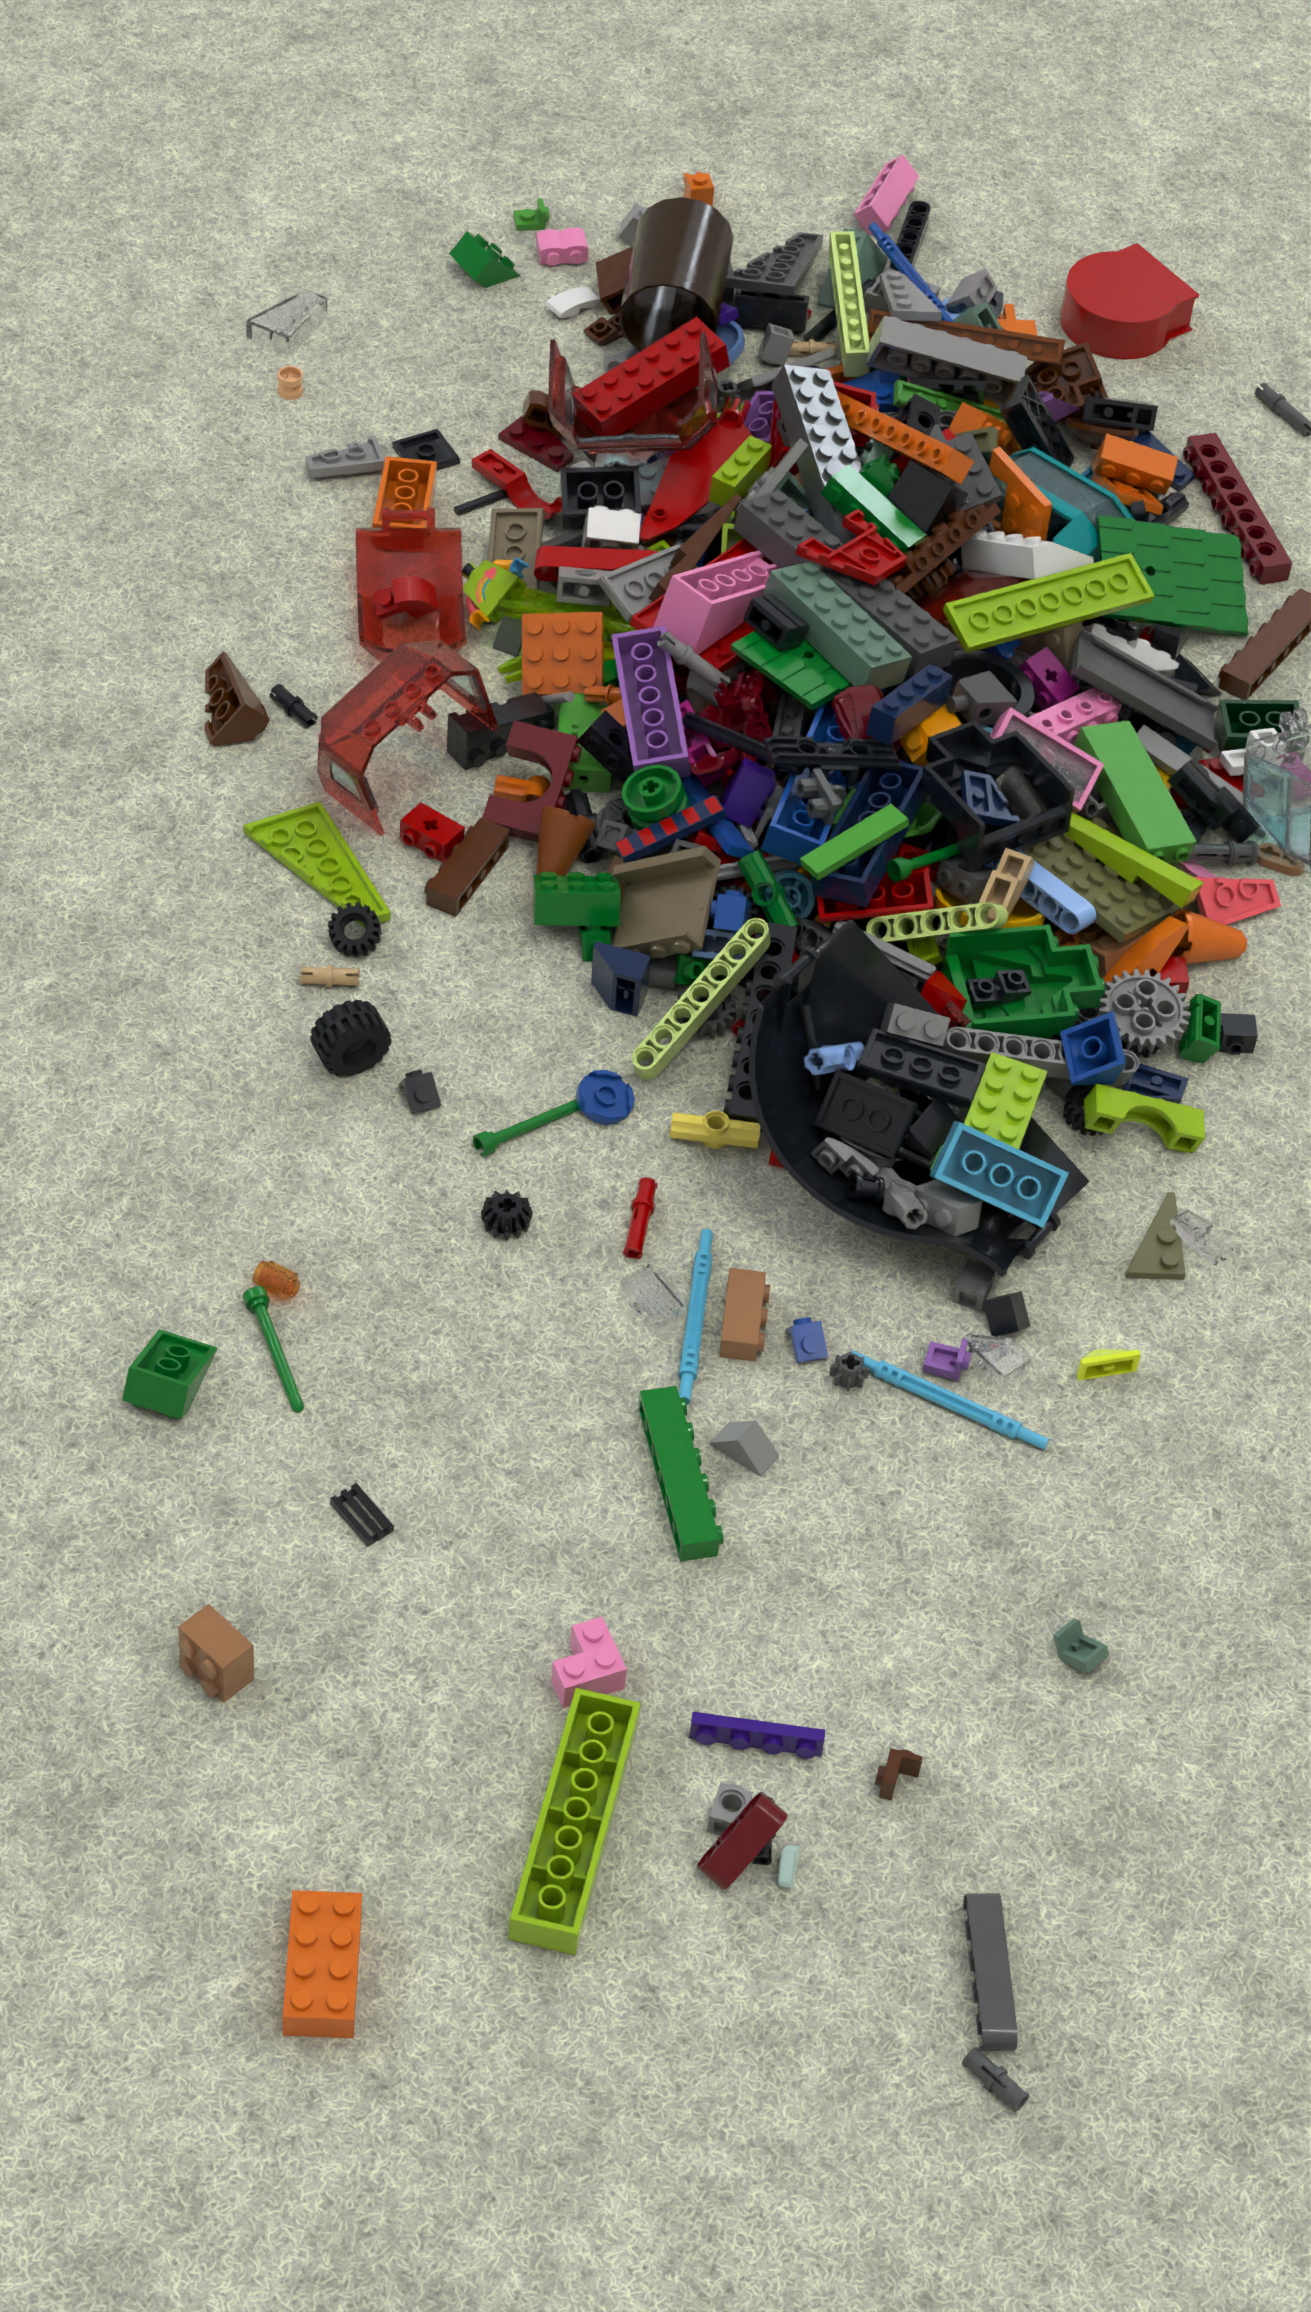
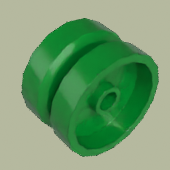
[622,765,690,831]

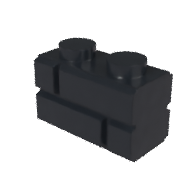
[743,593,809,652]

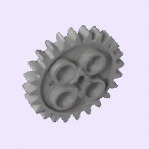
[1096,969,1191,1053]

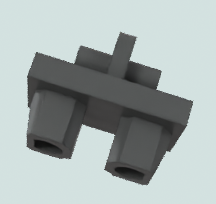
[796,769,847,825]

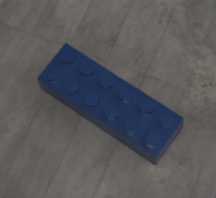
[811,762,928,907]

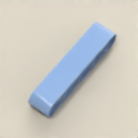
[985,850,1097,934]

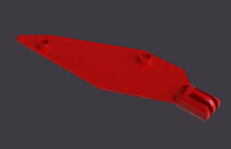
[639,397,753,541]

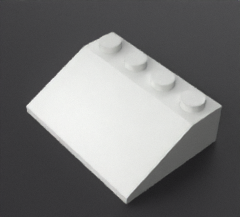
[961,529,1093,579]

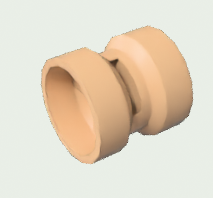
[278,366,303,400]

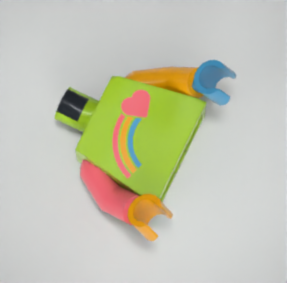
[461,558,530,631]

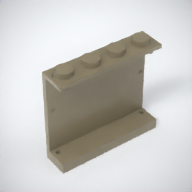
[613,846,721,959]

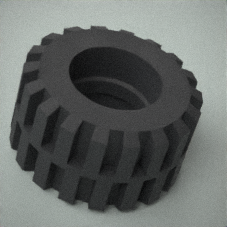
[310,1000,392,1077]

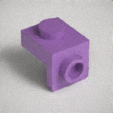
[922,1339,972,1381]

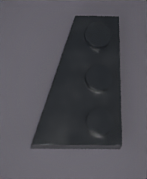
[910,377,986,405]

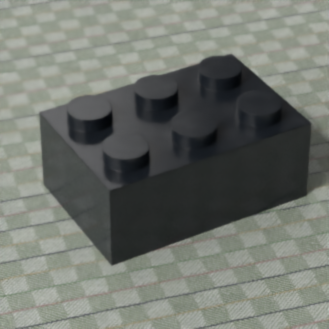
[560,466,641,530]

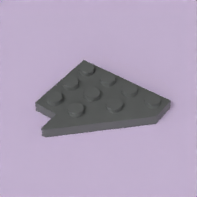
[917,424,1002,523]

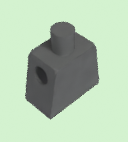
[946,671,1017,725]

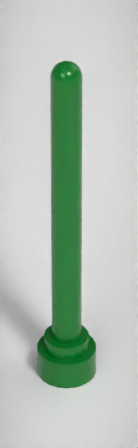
[887,843,961,882]
[473,1099,581,1157]
[242,1286,304,1413]

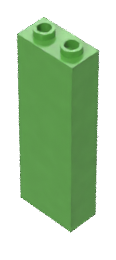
[1074,721,1197,863]

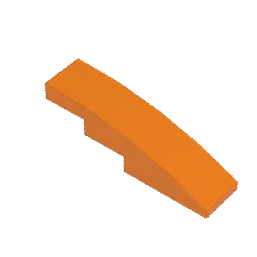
[1103,916,1190,983]

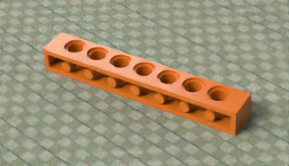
[837,391,974,485]

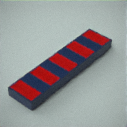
[614,795,727,863]

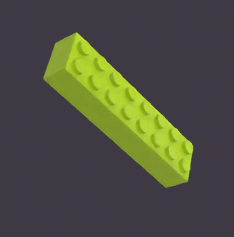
[508,1688,641,1955]

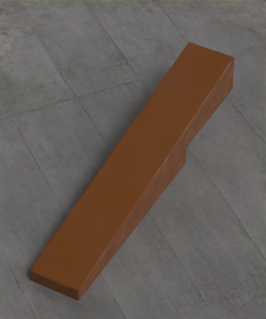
[649,494,741,602]

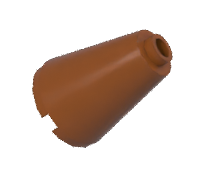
[536,806,596,876]

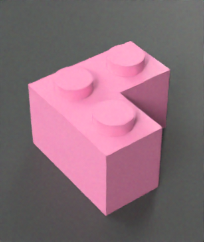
[551,1616,627,1708]

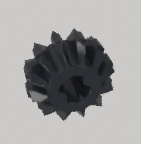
[481,1189,533,1241]

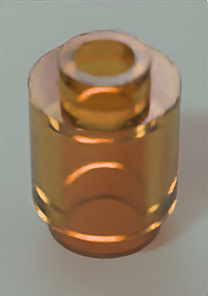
[252,1260,301,1301]

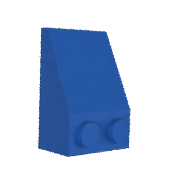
[842,370,901,413]

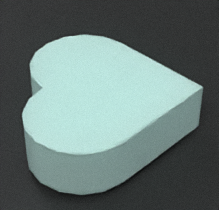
[778,1844,800,1889]

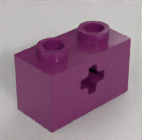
[1019,646,1080,710]

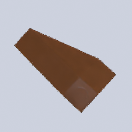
[205,651,270,746]

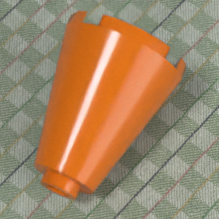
[1170,909,1247,965]

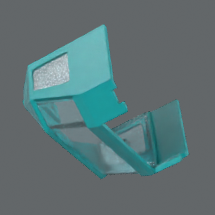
[988,447,1134,564]

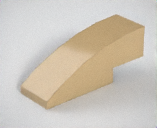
[979,848,1035,923]

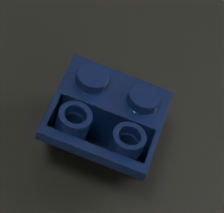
[591,941,651,1017]

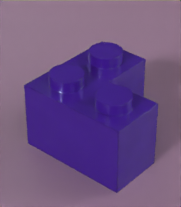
[721,757,777,828]

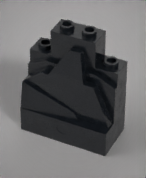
[921,720,1075,868]

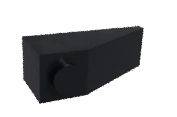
[1081,396,1158,431]

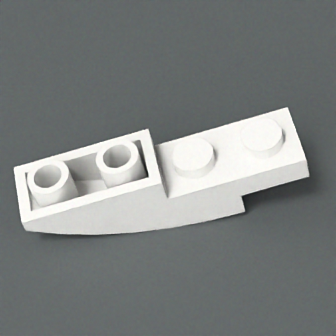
[1083,623,1179,672]

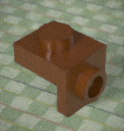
[875,1748,923,1801]

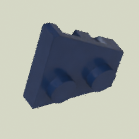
[960,770,1020,827]
[1122,1063,1189,1104]

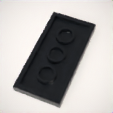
[856,1028,986,1109]

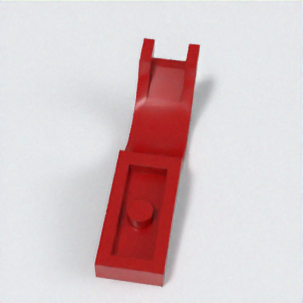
[472,449,562,519]

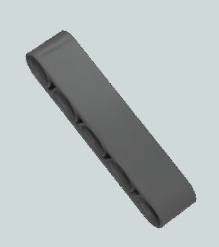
[963,1893,1018,2051]

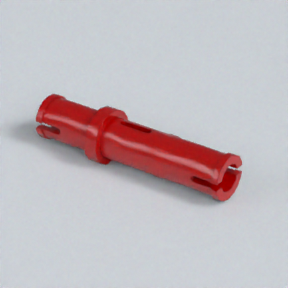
[623,1177,658,1259]

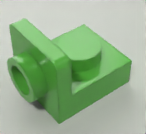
[513,198,549,231]

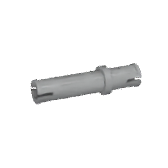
[657,631,730,692]

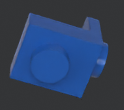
[785,1317,828,1363]

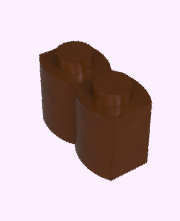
[523,390,576,437]

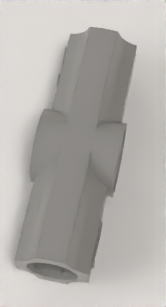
[872,1167,928,1229]

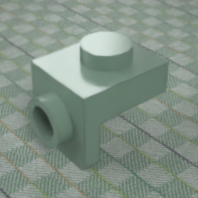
[1053,1618,1110,1674]

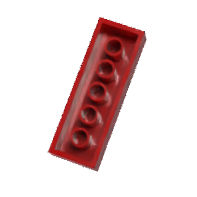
[572,317,730,443]

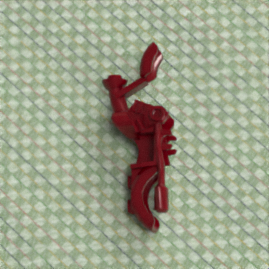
[691,666,780,783]

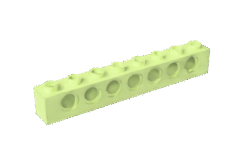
[828,231,870,378]

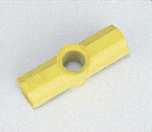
[670,1111,761,1149]

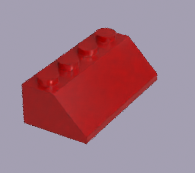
[817,867,934,923]

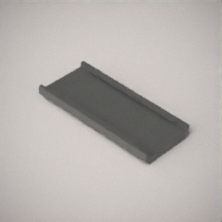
[1071,629,1218,753]

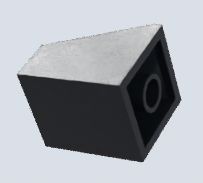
[887,460,968,537]

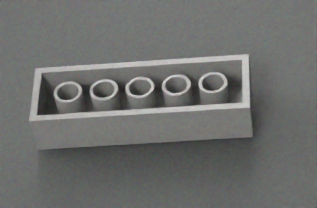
[866,316,1027,405]

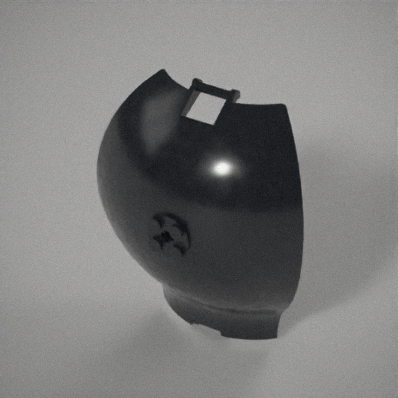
[749,920,1090,1277]

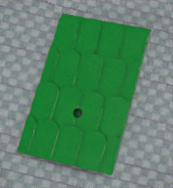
[1096,515,1248,636]
[731,631,854,710]

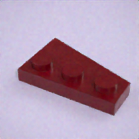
[498,415,573,472]

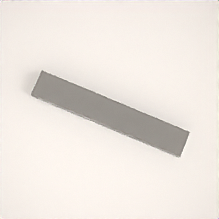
[1137,725,1278,838]

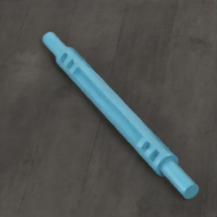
[678,1229,713,1405]
[851,1350,1049,1450]

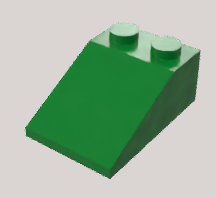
[122,1329,218,1419]

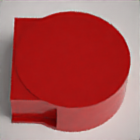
[1060,243,1200,360]

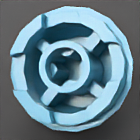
[764,870,815,919]

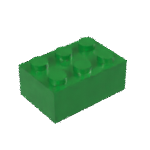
[532,872,621,927]

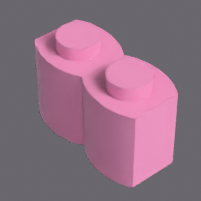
[536,227,588,266]

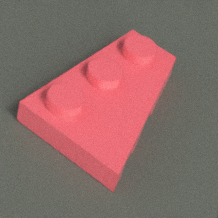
[1194,877,1281,925]

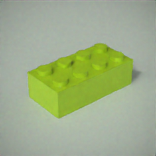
[964,1052,1047,1149]

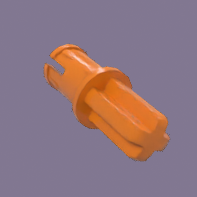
[584,684,622,706]

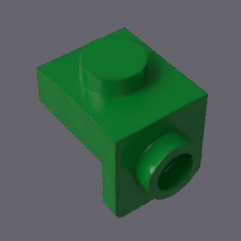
[579,926,610,962]

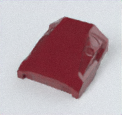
[831,684,901,746]

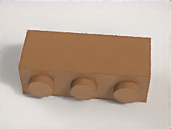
[719,1268,771,1361]

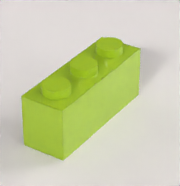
[709,435,772,507]

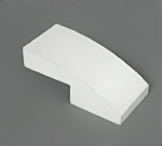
[545,287,601,318]

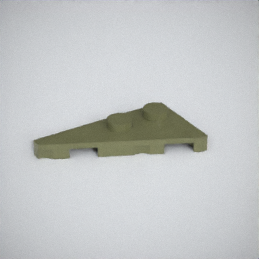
[1126,1192,1186,1280]

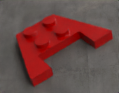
[795,509,907,585]

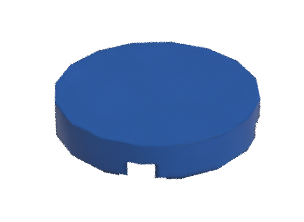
[576,1070,635,1125]

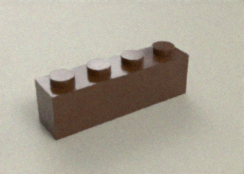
[424,817,510,917]

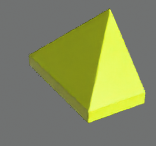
[1077,1349,1141,1381]

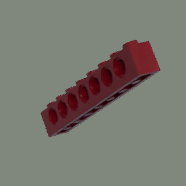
[1183,432,1292,585]

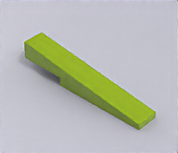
[1064,812,1204,908]

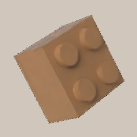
[178,1604,254,1703]

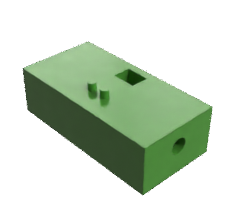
[558,692,611,793]

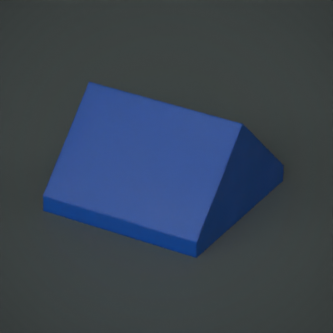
[1060,1011,1126,1085]

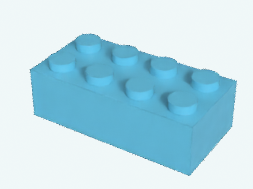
[929,1121,1069,1228]

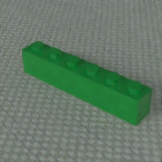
[638,1386,724,1562]

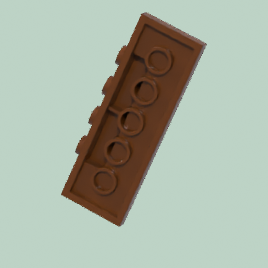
[887,503,1001,593]

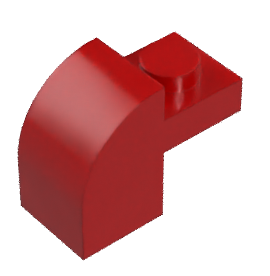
[374,577,438,619]

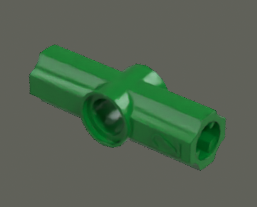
[737,850,800,927]

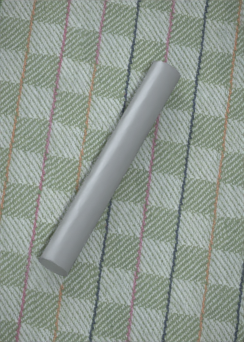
[540,691,575,705]

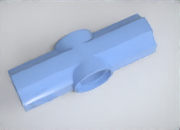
[804,1042,865,1075]

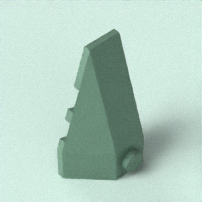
[817,228,888,309]

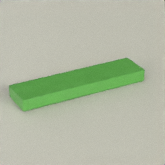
[800,804,909,880]

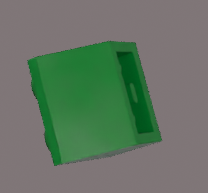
[449,231,520,288]

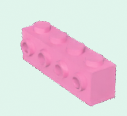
[853,154,919,236]
[1028,688,1122,745]

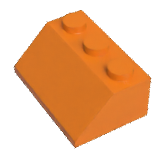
[1091,434,1178,495]

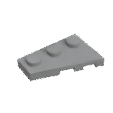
[306,435,385,479]

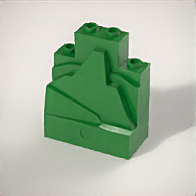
[941,925,1106,1054]

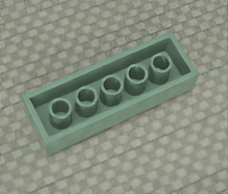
[762,561,912,689]

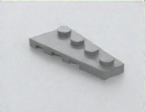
[879,271,942,321]

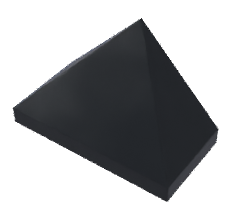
[1174,653,1222,697]

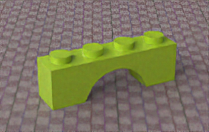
[1084,1084,1205,1153]

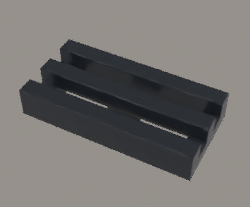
[330,1483,394,1547]

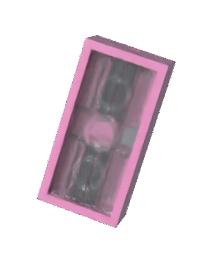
[990,707,1104,814]

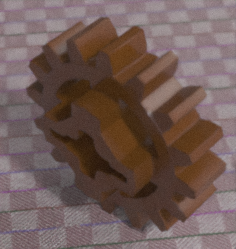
[904,558,956,600]

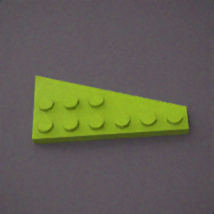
[243,801,391,928]

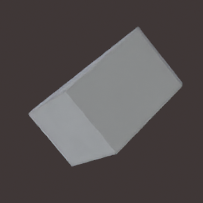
[710,1420,779,1477]

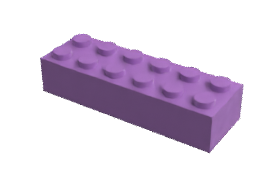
[611,626,691,778]

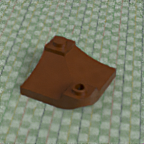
[1024,342,1108,422]

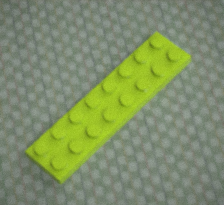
[943,553,1155,653]

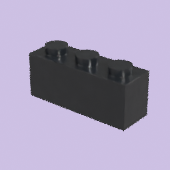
[733,289,810,334]

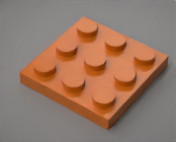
[522,612,604,696]

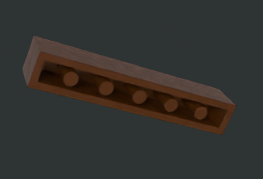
[1218,588,1311,700]

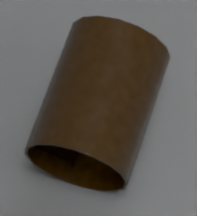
[619,197,734,351]

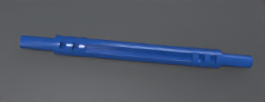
[868,222,953,322]

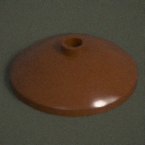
[1064,418,1139,450]

